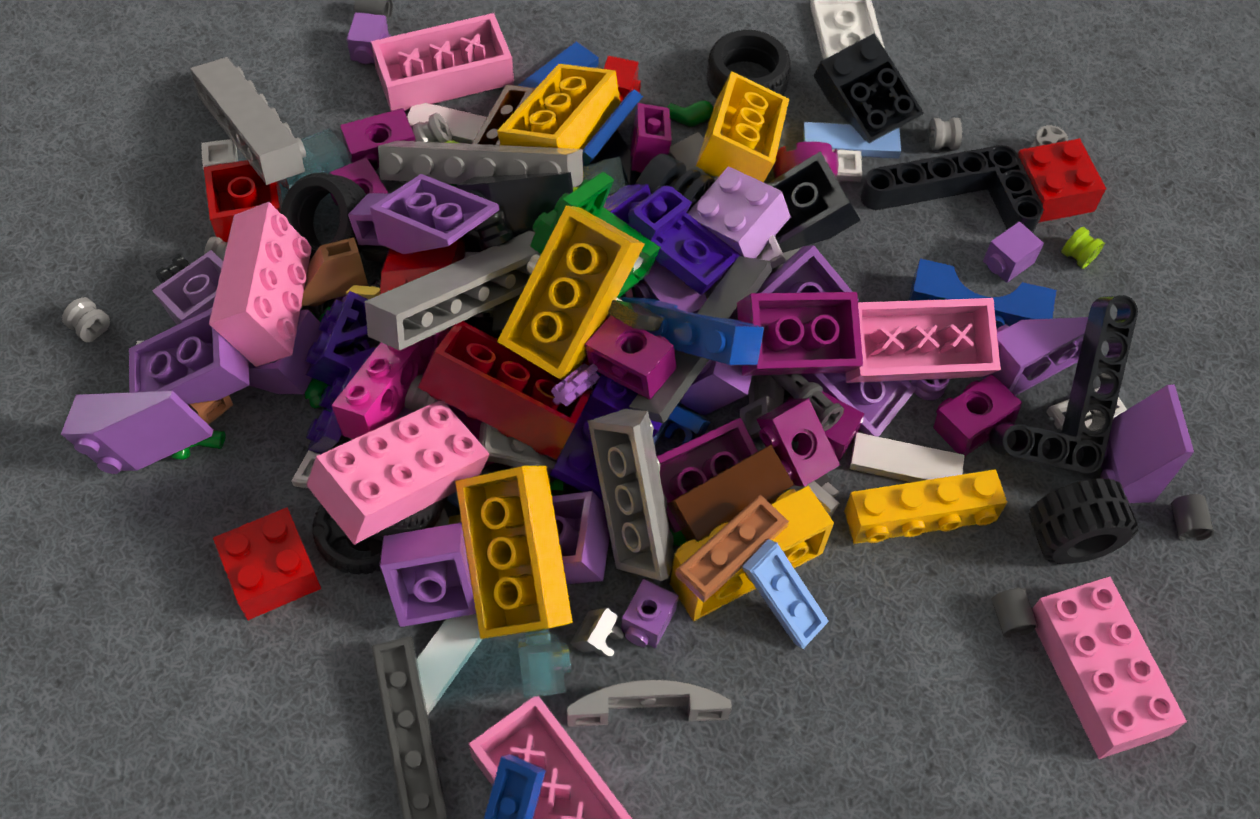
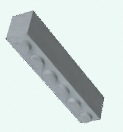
[190,57,306,185]
[378,141,583,188]
[365,231,541,351]

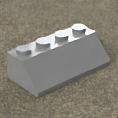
[588,409,674,581]

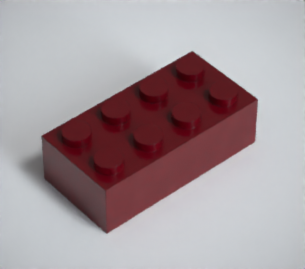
[418,321,593,460]

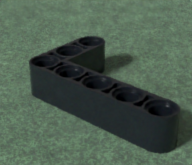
[860,145,1044,233]
[989,295,1138,473]

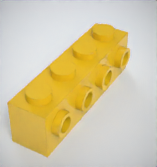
[844,469,1007,544]

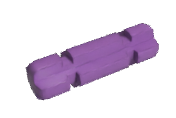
[551,363,599,406]

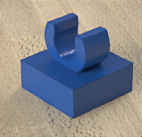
[665,405,710,445]

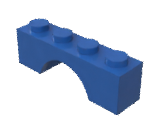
[909,258,1056,329]
[621,297,764,365]

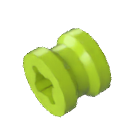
[1061,226,1105,269]

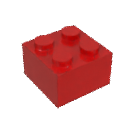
[1018,138,1106,223]
[203,160,283,242]
[213,507,321,621]

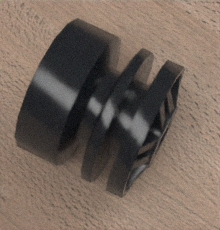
[636,154,715,213]

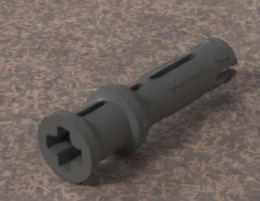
[770,374,844,431]

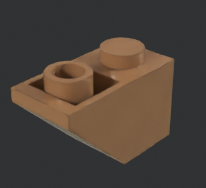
[301,237,368,307]

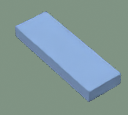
[803,122,901,159]
[742,539,829,649]

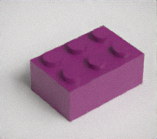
[737,292,863,376]

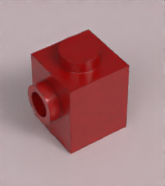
[604,56,641,103]

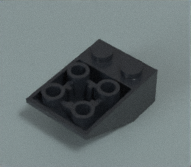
[813,33,924,144]

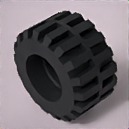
[1028,478,1139,564]

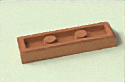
[675,495,789,603]

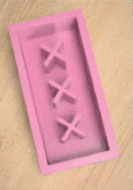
[371,13,514,111]
[209,202,312,367]
[845,298,1001,383]
[306,401,490,544]
[1032,577,1187,759]
[469,695,632,819]

